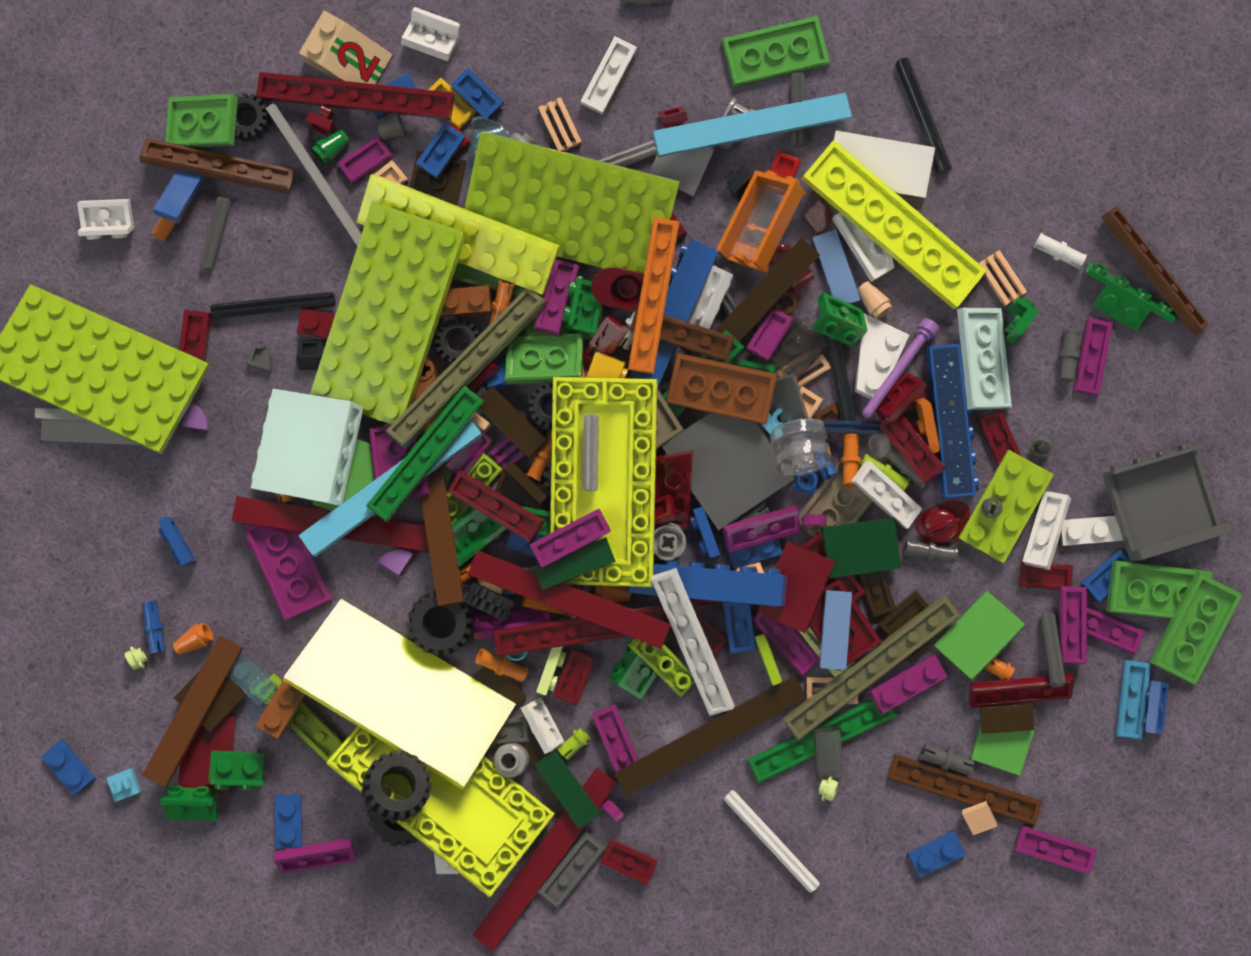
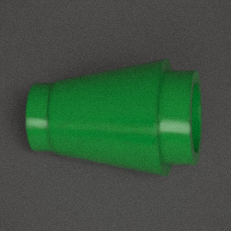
[311,130,350,165]

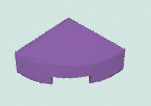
[182,403,209,431]
[378,550,414,575]

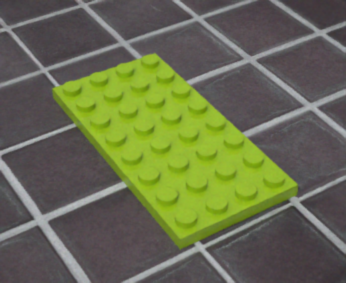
[464,131,680,275]
[310,201,467,425]
[0,284,211,455]

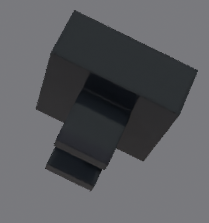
[724,168,752,202]

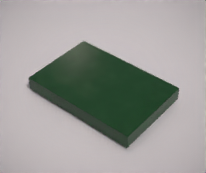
[820,518,901,578]

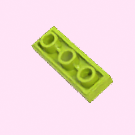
[447,453,503,523]
[628,639,695,697]

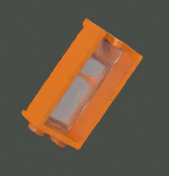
[716,170,806,273]

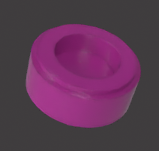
[801,514,827,529]
[602,800,626,825]

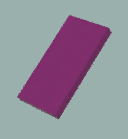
[243,525,332,622]

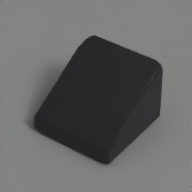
[296,340,324,370]

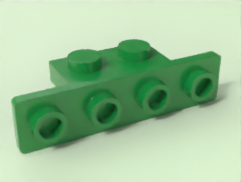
[1085,262,1176,331]
[452,502,521,569]

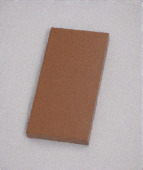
[666,353,778,425]

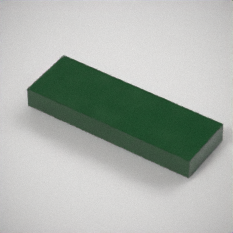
[534,537,616,591]
[534,749,600,829]

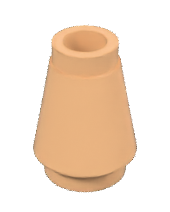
[857,281,892,319]

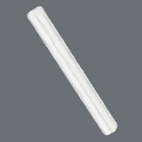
[724,790,820,892]

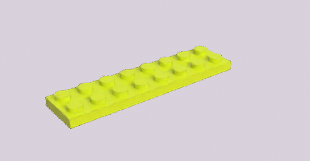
[801,140,987,309]
[356,174,560,294]

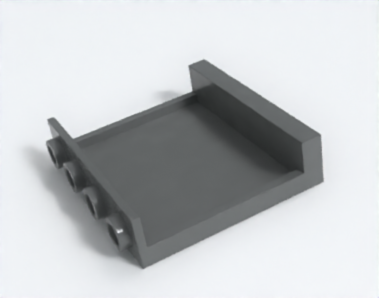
[661,413,795,531]
[1102,442,1233,562]

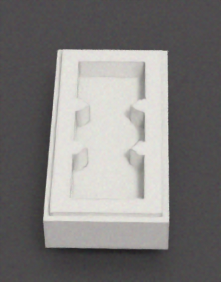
[521,697,564,754]

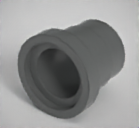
[377,114,407,141]

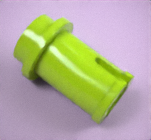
[557,728,591,761]

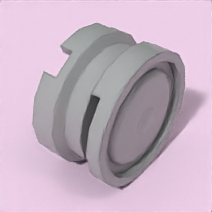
[654,522,686,560]

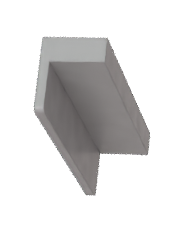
[35,408,139,445]

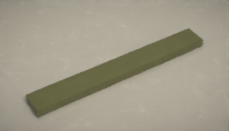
[386,289,547,449]
[782,595,961,741]

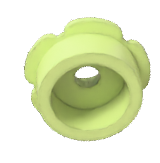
[124,646,148,671]
[818,776,839,801]

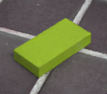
[754,634,782,686]

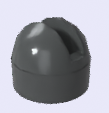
[1031,435,1053,457]
[981,498,1003,518]

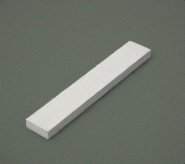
[651,568,735,716]

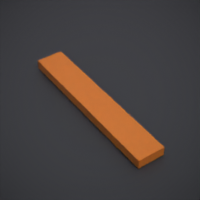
[628,217,680,374]

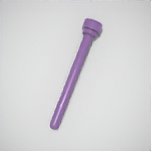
[862,318,940,418]

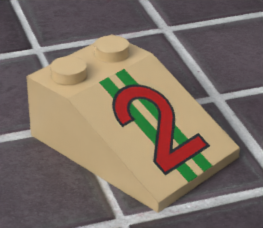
[299,11,393,84]

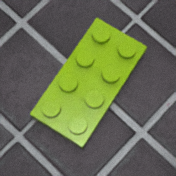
[958,450,1054,563]

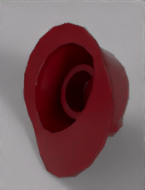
[591,267,644,311]
[915,500,970,546]

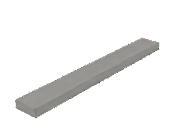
[266,104,361,246]

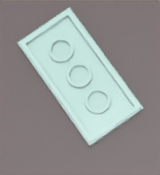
[957,308,1012,410]

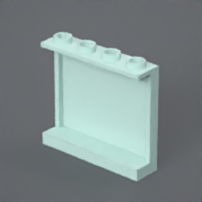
[251,389,364,506]

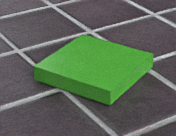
[969,724,1035,775]

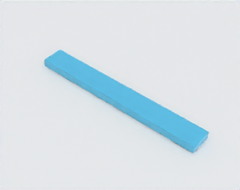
[652,93,852,158]
[299,420,483,557]

